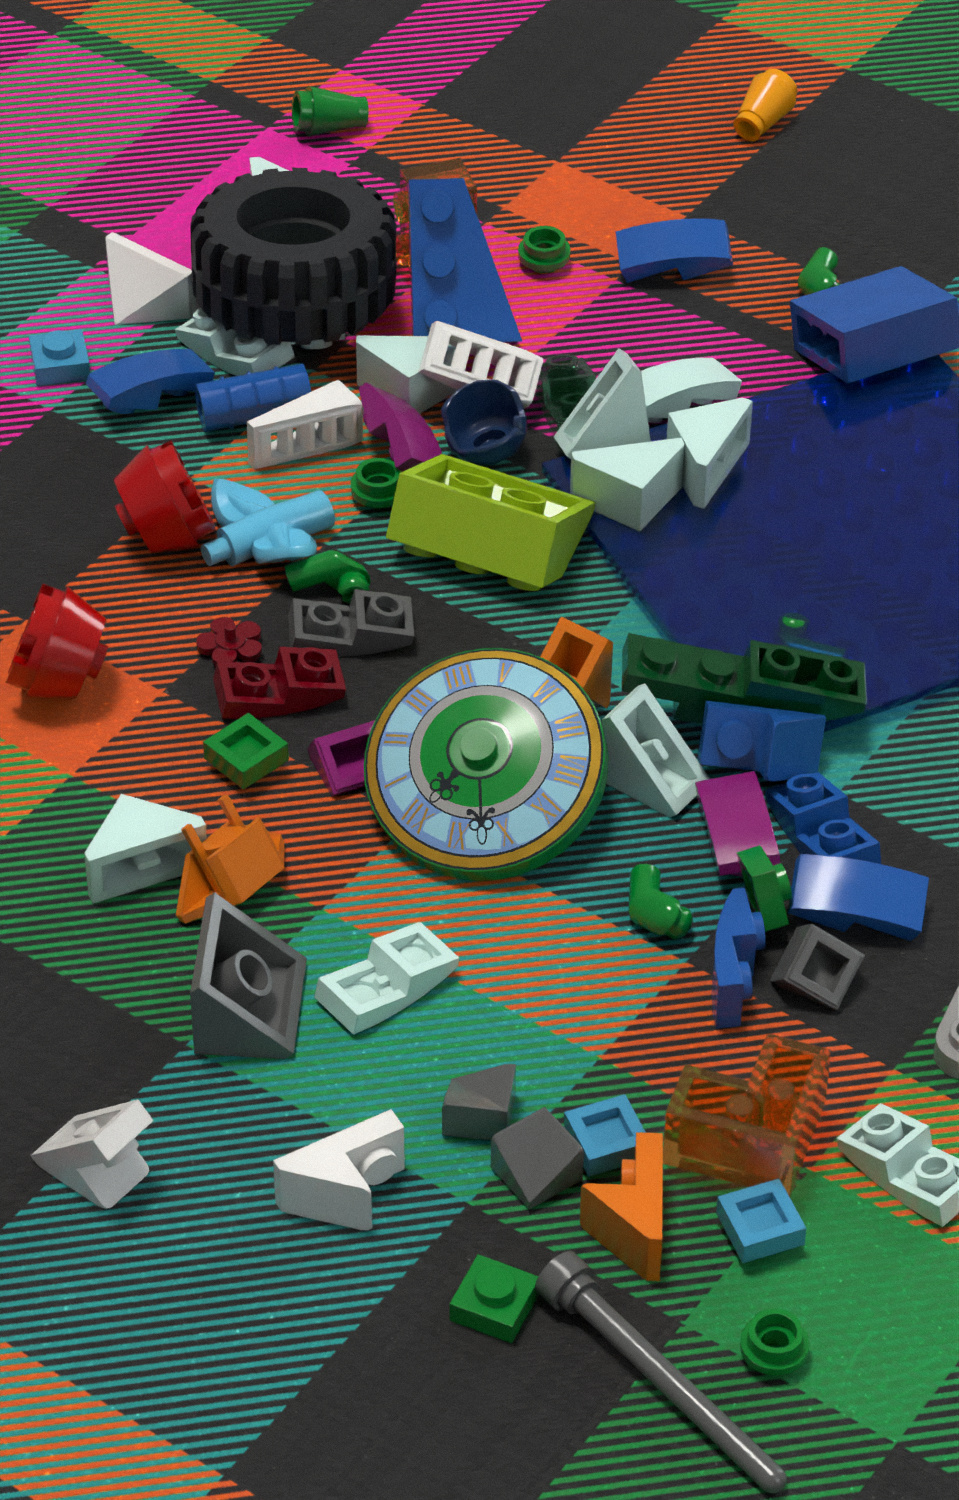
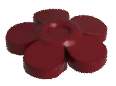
[196,617,262,666]

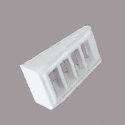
[418,321,543,409]
[247,380,363,470]

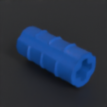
[194,364,311,432]

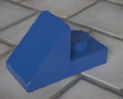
[697,701,826,781]

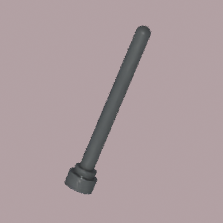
[535,1251,787,1493]

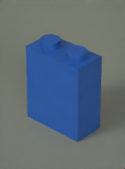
[790,266,959,383]

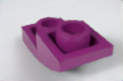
[359,382,442,472]
[695,771,781,877]

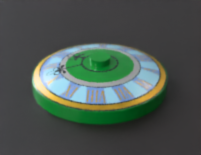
[364,648,609,881]

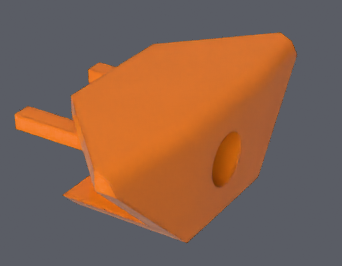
[176,795,285,924]

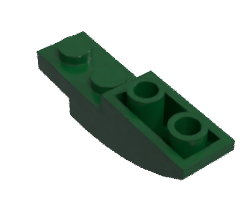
[622,633,867,724]

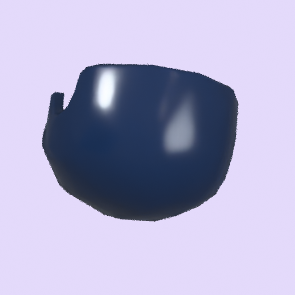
[441,380,527,466]

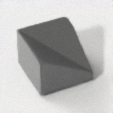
[770,924,865,1011]
[442,1064,516,1141]
[490,1107,584,1210]

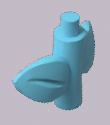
[201,479,335,566]

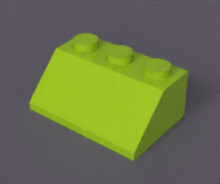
[386,454,596,591]

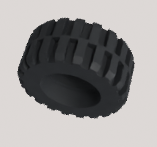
[190,167,396,346]

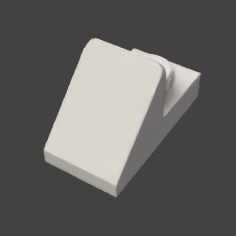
[30,1099,153,1209]
[273,1109,405,1230]

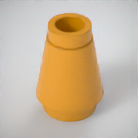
[733,69,797,141]

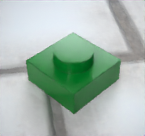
[203,713,289,790]
[737,845,793,932]
[449,1254,539,1343]

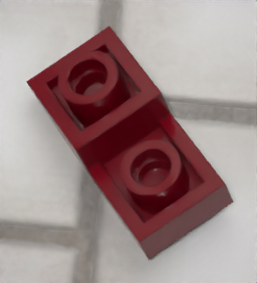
[213,647,346,719]

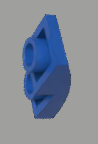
[616,219,733,283]
[86,349,215,414]
[765,772,882,864]
[787,854,929,941]
[711,887,765,1029]

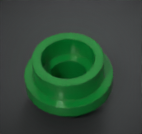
[518,226,571,273]
[351,458,401,509]
[740,1308,810,1376]

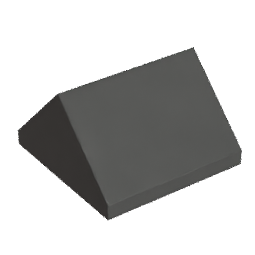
[190,892,307,1059]

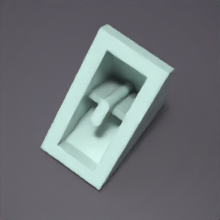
[356,335,456,414]
[554,348,651,459]
[667,397,753,509]
[570,437,684,531]
[602,683,710,817]
[85,794,207,904]

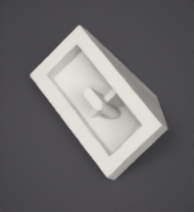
[105,232,196,325]

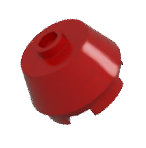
[114,440,216,553]
[5,584,108,698]

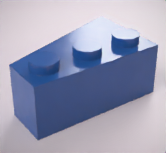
[407,178,522,343]

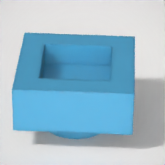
[29,329,90,386]
[564,1094,646,1177]
[716,1178,806,1263]

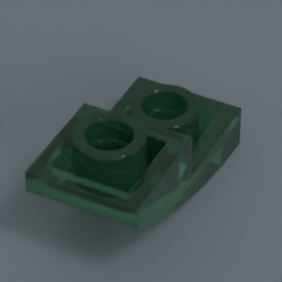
[535,354,596,436]

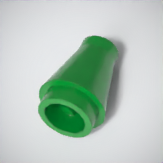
[292,86,369,137]

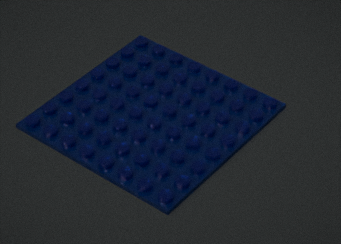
[542,355,959,732]

